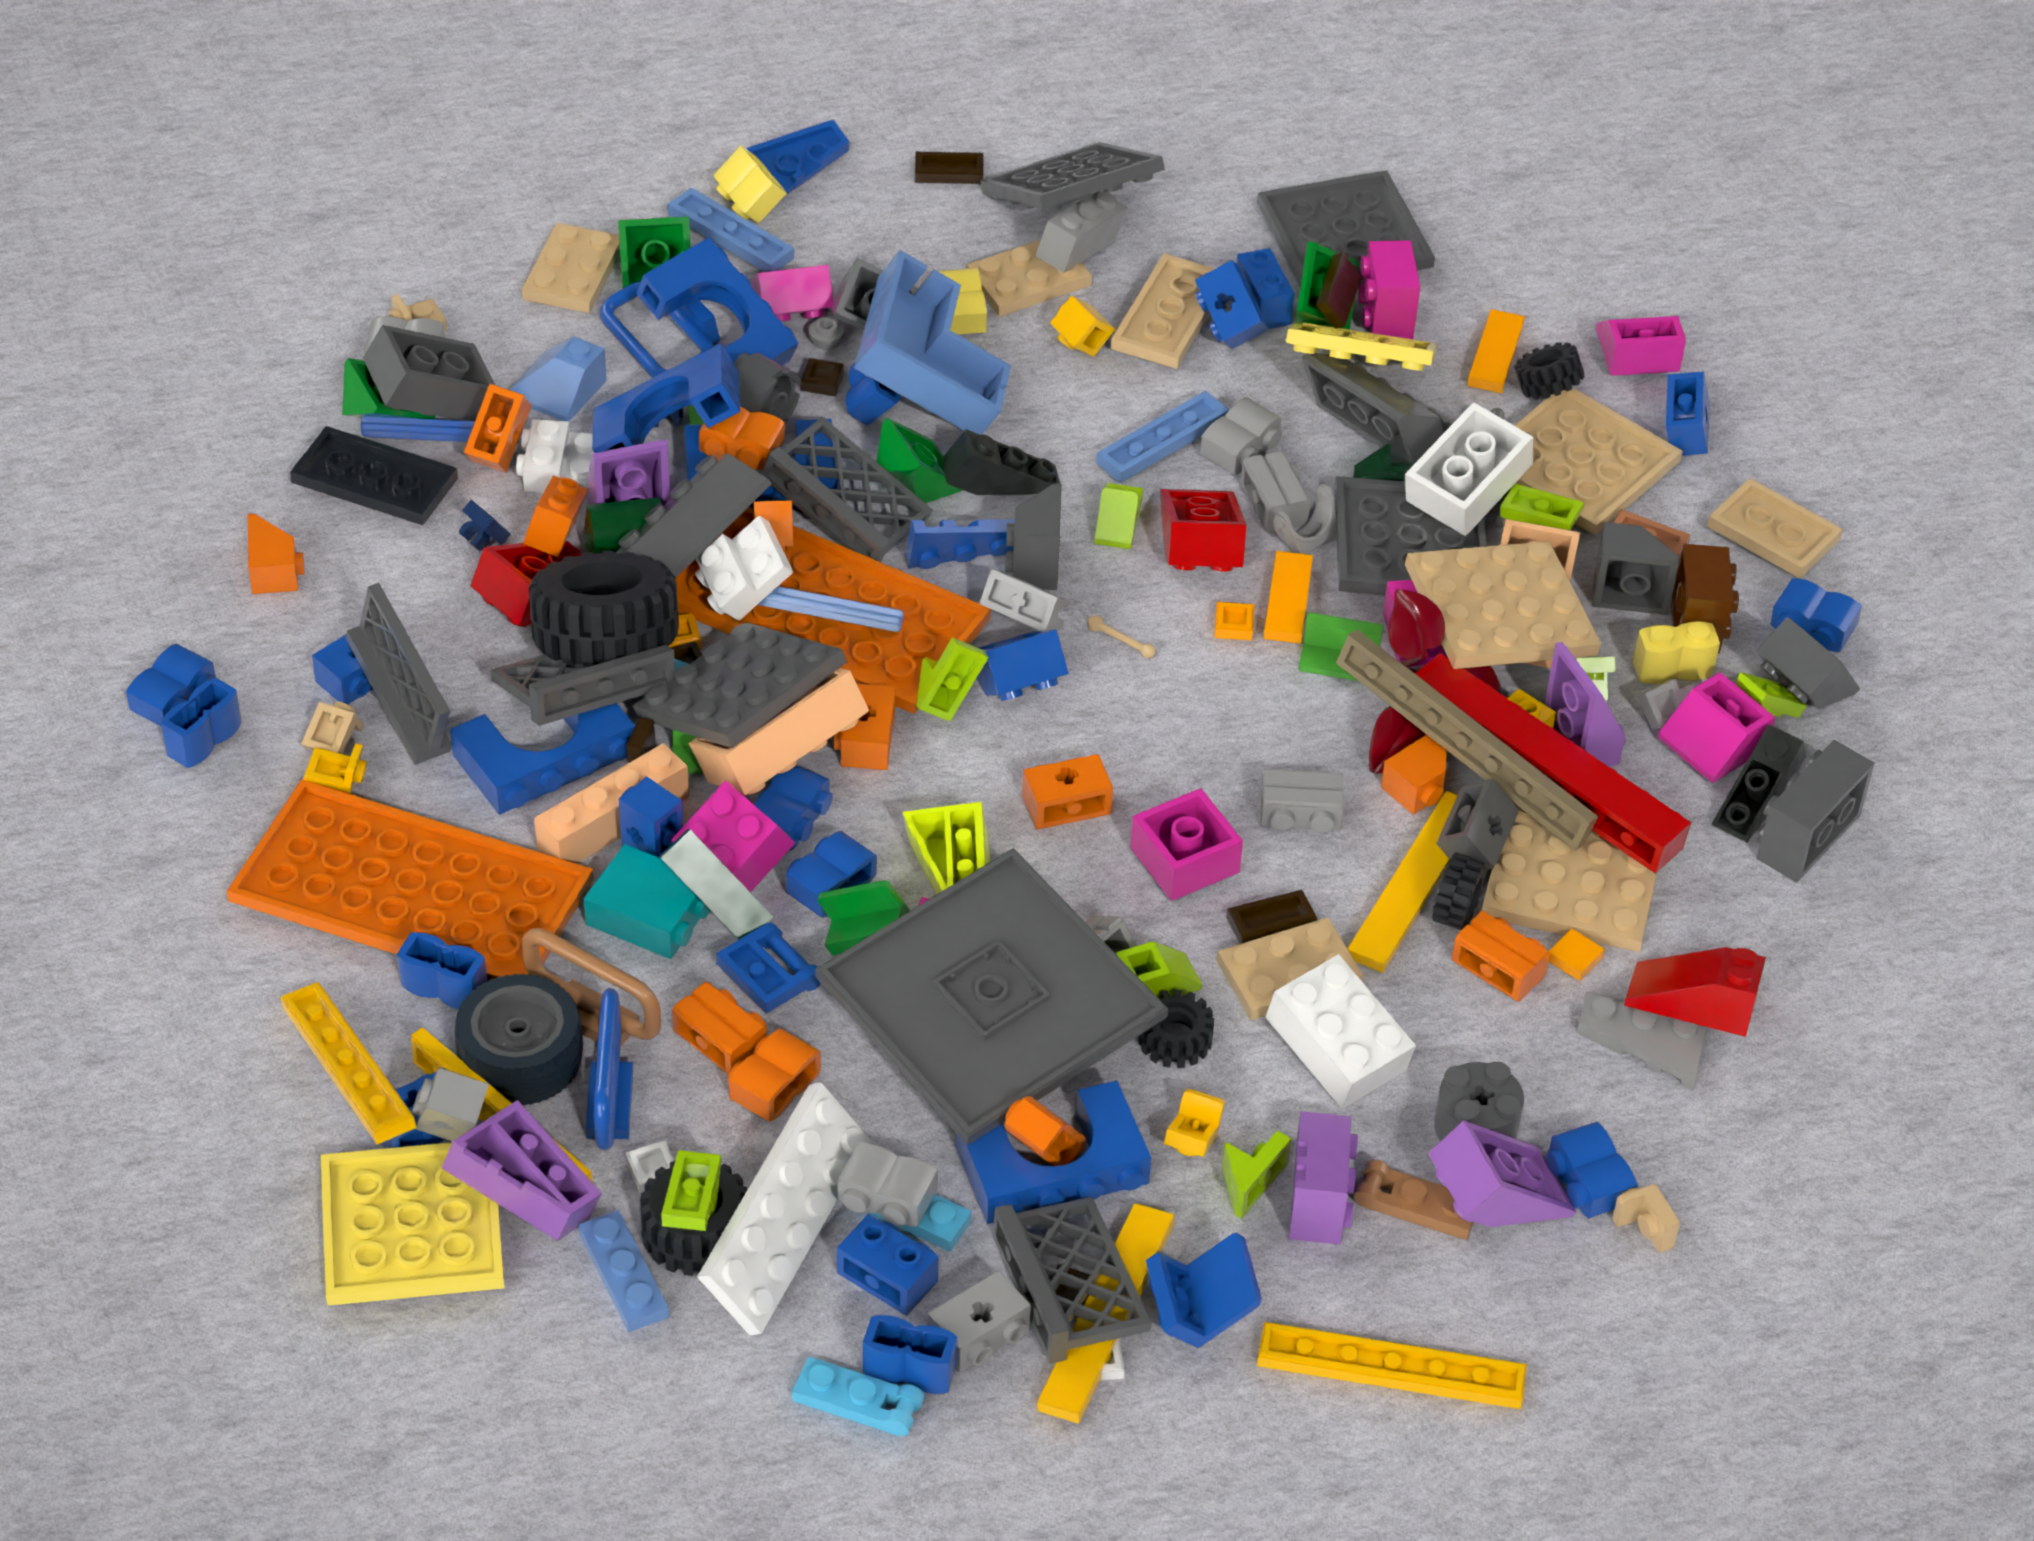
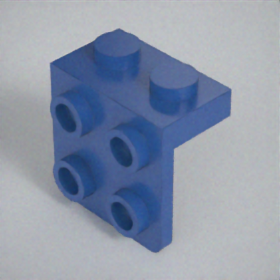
[1145,1233,1262,1348]

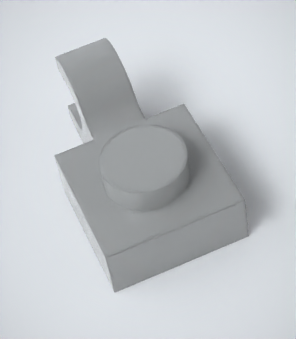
[1638,679,1703,731]

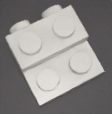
[516,419,594,495]
[695,515,793,621]

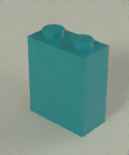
[584,844,711,959]

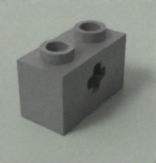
[1436,778,1519,871]

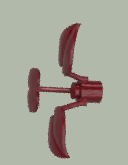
[1369,589,1502,774]

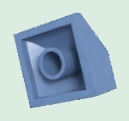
[509,336,607,422]

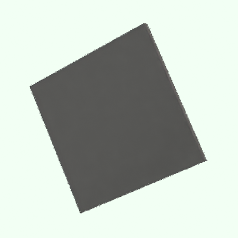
[815,848,1168,1145]

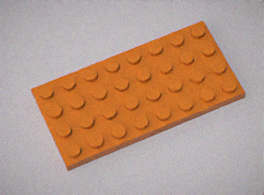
[676,507,991,714]
[227,779,594,981]

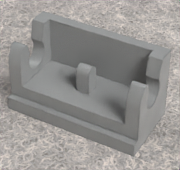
[979,568,1069,631]

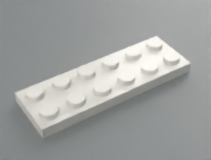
[697,1082,871,1335]

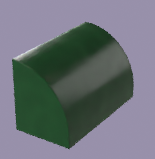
[583,498,661,554]

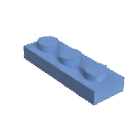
[578,1210,669,1333]

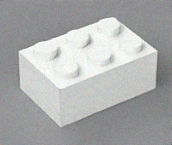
[1405,402,1533,536]
[1266,954,1416,1109]

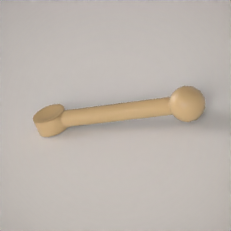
[1088,616,1156,659]

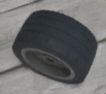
[455,974,583,1106]

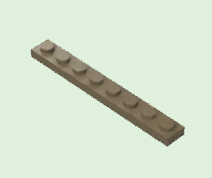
[1336,629,1598,851]

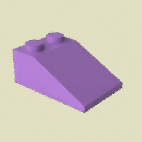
[586,439,670,506]
[1544,642,1626,767]
[1428,1121,1577,1227]

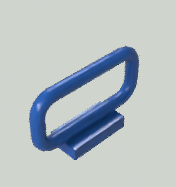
[600,281,720,378]
[586,988,633,1151]

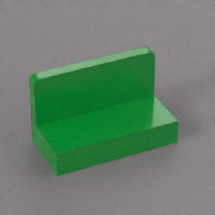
[817,880,910,955]

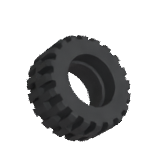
[529,551,679,667]

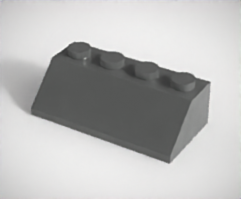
[1301,353,1444,466]
[616,453,772,577]

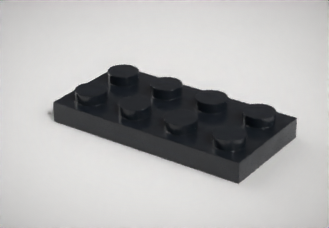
[290,426,458,525]

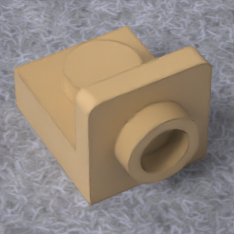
[388,294,447,331]
[301,701,364,754]
[1612,1184,1680,1253]

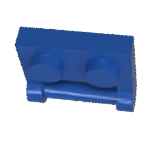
[716,922,821,1014]

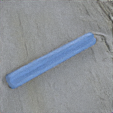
[758,586,904,632]

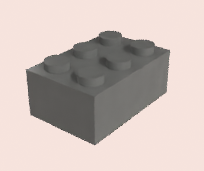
[363,325,495,421]
[1757,740,1875,882]

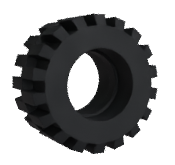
[640,1161,748,1276]

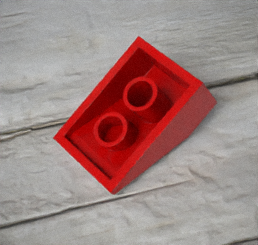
[1160,489,1247,572]
[470,541,582,627]
[1624,947,1766,1037]

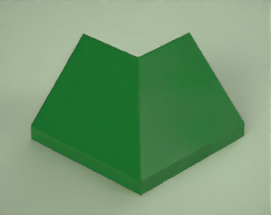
[618,216,691,289]
[1295,242,1360,330]
[342,358,435,419]
[876,418,962,503]

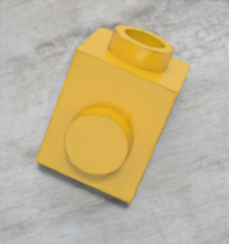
[304,743,367,794]
[1164,1089,1225,1157]

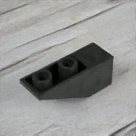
[941,429,1062,495]
[1712,724,1806,843]

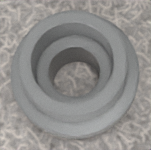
[809,317,844,350]

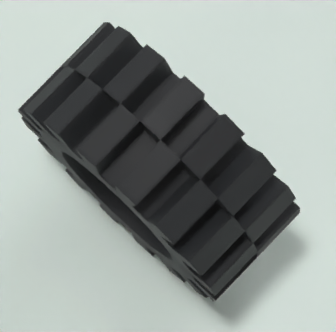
[1514,342,1585,399]
[1432,852,1487,930]
[1138,989,1214,1068]

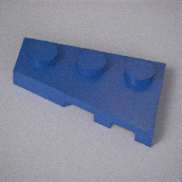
[746,119,849,195]
[905,519,1015,569]

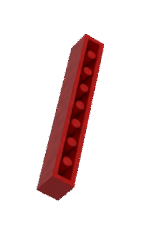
[1415,653,1692,874]

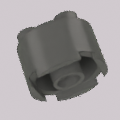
[735,353,801,424]
[1434,1061,1524,1142]

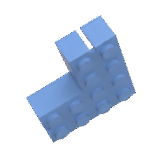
[854,250,1011,435]

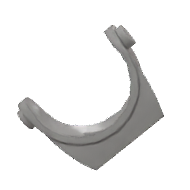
[1273,484,1336,554]

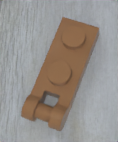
[1354,1159,1474,1240]

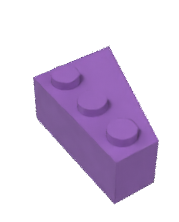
[442,1100,602,1241]
[1289,1111,1358,1245]

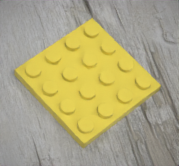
[1286,322,1437,371]
[321,1142,505,1306]

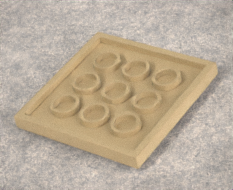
[1514,387,1683,536]
[1405,541,1601,669]
[1482,802,1657,952]

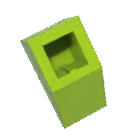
[1116,941,1203,1000]

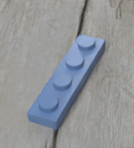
[668,187,794,272]
[1096,391,1229,483]

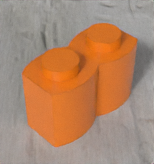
[699,407,785,470]
[728,1028,821,1122]
[1005,1096,1086,1166]

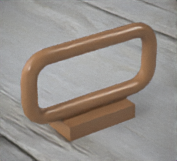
[522,928,661,1046]

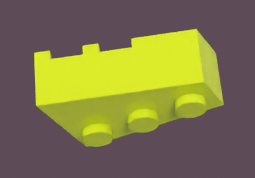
[902,802,990,895]

